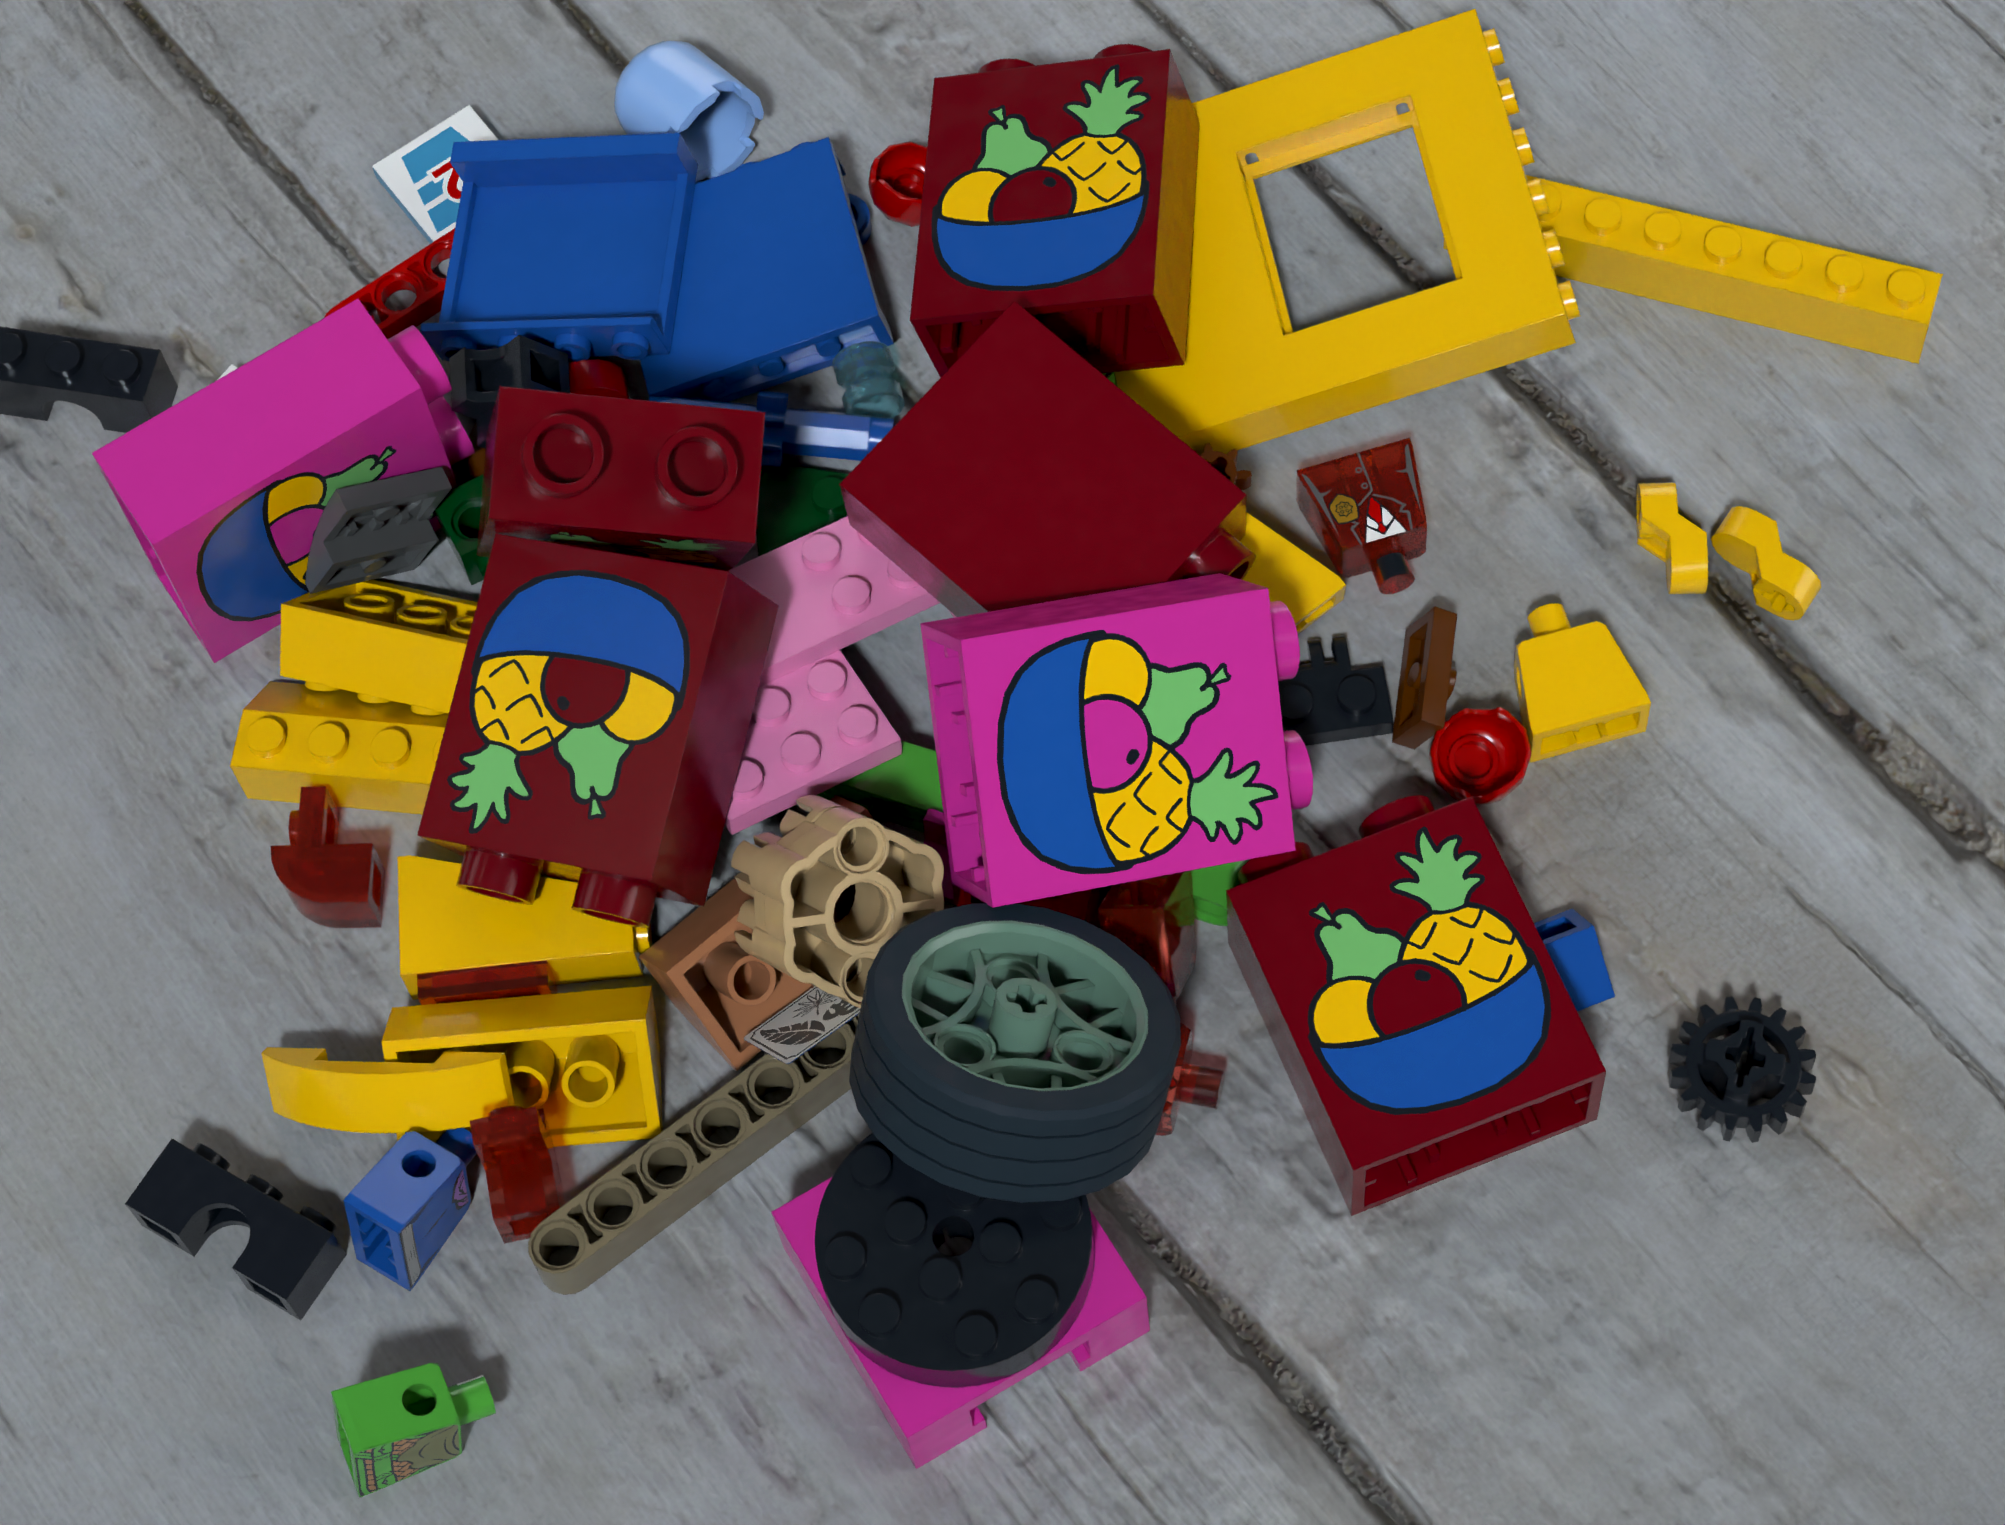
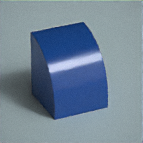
[1534,908,1615,1011]

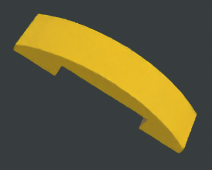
[261,1047,516,1133]

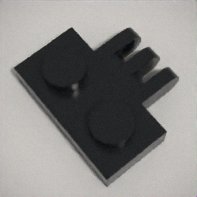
[1278,636,1394,746]

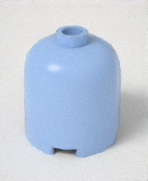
[614,41,764,182]

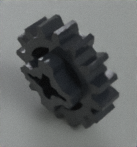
[1668,996,1816,1143]

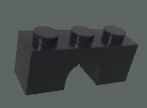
[0,326,178,433]
[125,1139,347,1320]

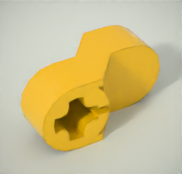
[1636,483,1708,594]
[1711,506,1821,621]

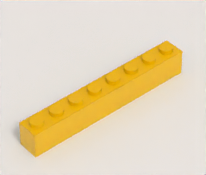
[1443,175,1943,364]

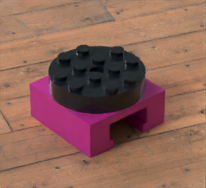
[771,1133,1150,1469]

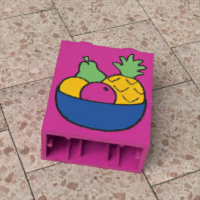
[92,299,474,663]
[920,573,1313,908]

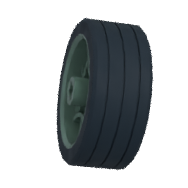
[849,903,1181,1203]

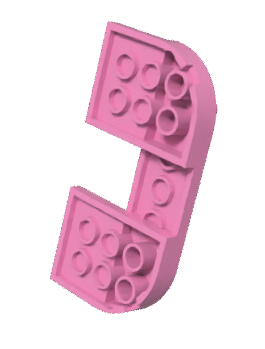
[725,516,956,835]

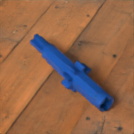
[648,391,896,468]

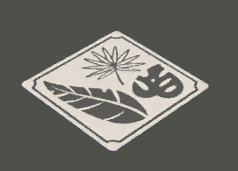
[744,986,861,1064]

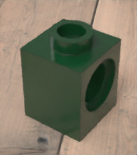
[434,474,489,585]

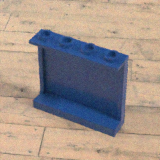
[420,133,698,362]
[640,137,894,402]

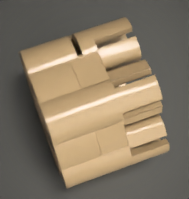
[731,795,944,1008]

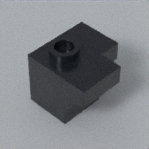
[449,335,570,449]

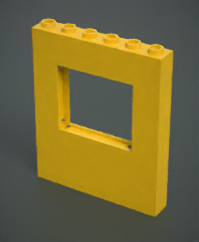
[1115,9,1581,455]

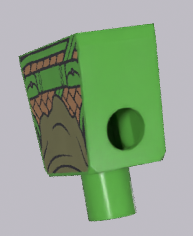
[331,1363,496,1498]

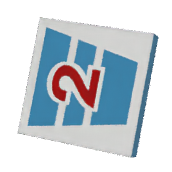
[372,105,498,244]

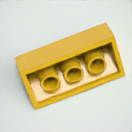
[280,580,478,716]
[230,681,449,815]
[381,985,663,1153]

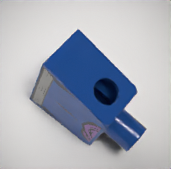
[343,1128,481,1291]

